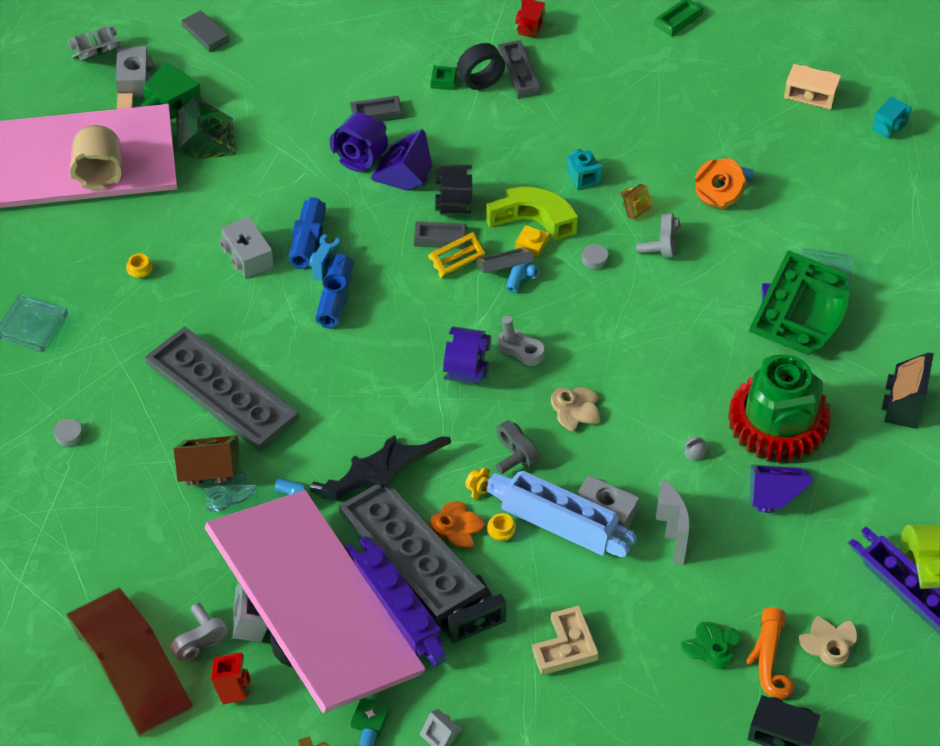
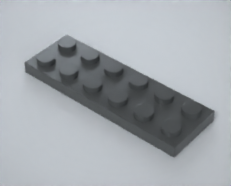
[145,326,299,452]
[339,483,486,623]

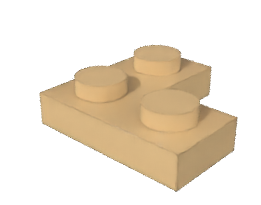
[532,605,599,675]

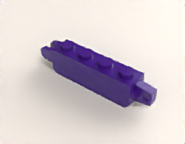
[848,526,940,635]
[344,536,445,667]

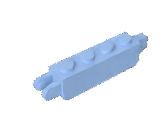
[487,471,637,557]

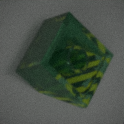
[176,97,236,159]

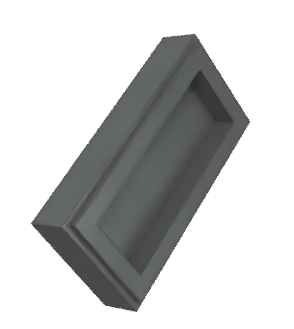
[181,10,229,52]
[350,96,403,122]
[414,221,467,249]
[476,247,534,273]

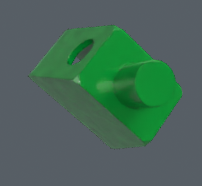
[141,62,202,118]

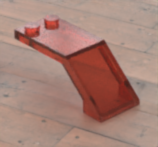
[66,587,193,736]

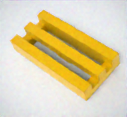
[428,232,486,278]

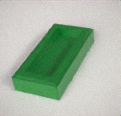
[654,0,704,37]

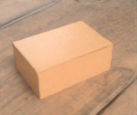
[117,93,134,109]

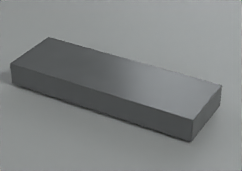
[498,40,542,99]

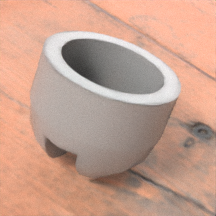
[684,436,707,461]

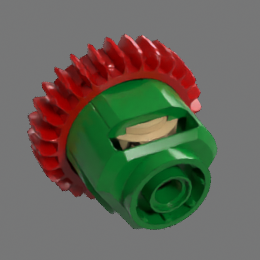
[728,355,831,463]

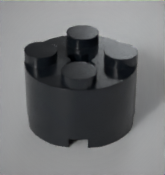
[435,164,472,216]

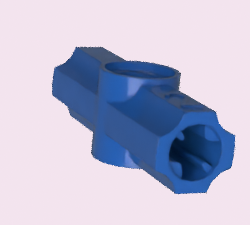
[289,197,326,269]
[316,254,354,329]

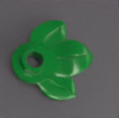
[681,622,740,669]

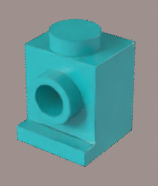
[872,96,912,139]
[566,149,602,190]

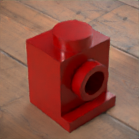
[515,0,545,38]
[211,652,251,705]

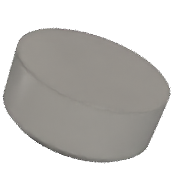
[582,244,608,270]
[54,419,83,447]

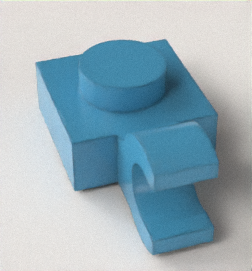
[309,234,340,281]

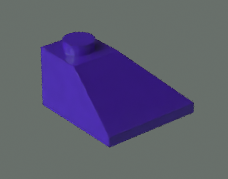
[371,129,432,191]
[750,464,813,513]

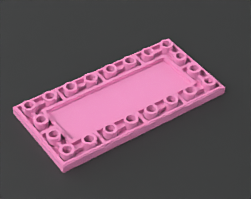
[0,104,177,208]
[205,490,425,714]

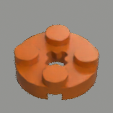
[695,158,747,210]

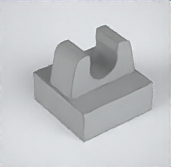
[419,709,462,746]

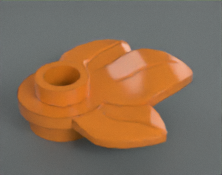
[429,501,485,548]

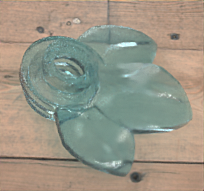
[203,471,256,512]

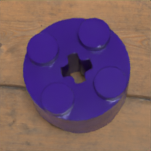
[330,111,388,172]
[443,326,492,384]

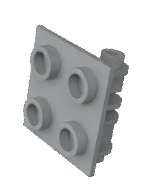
[68,25,125,60]

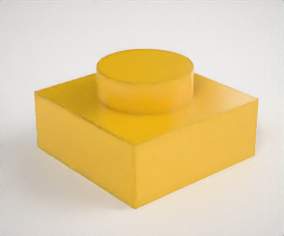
[515,225,549,257]

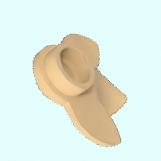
[551,387,600,432]
[799,616,857,667]

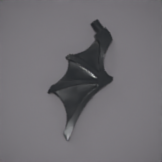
[310,435,451,500]

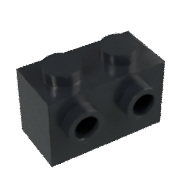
[747,695,821,746]

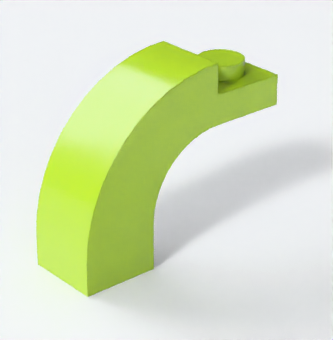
[486,187,578,241]
[900,524,940,589]

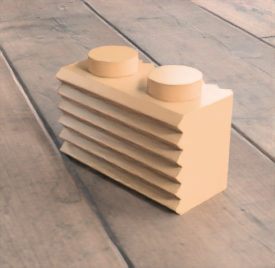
[784,64,841,110]

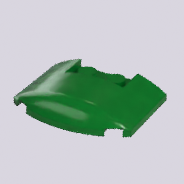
[748,250,850,356]

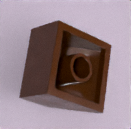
[173,435,239,486]

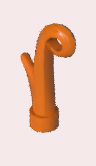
[746,607,795,699]

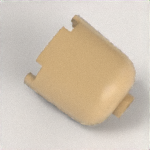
[70,125,122,190]

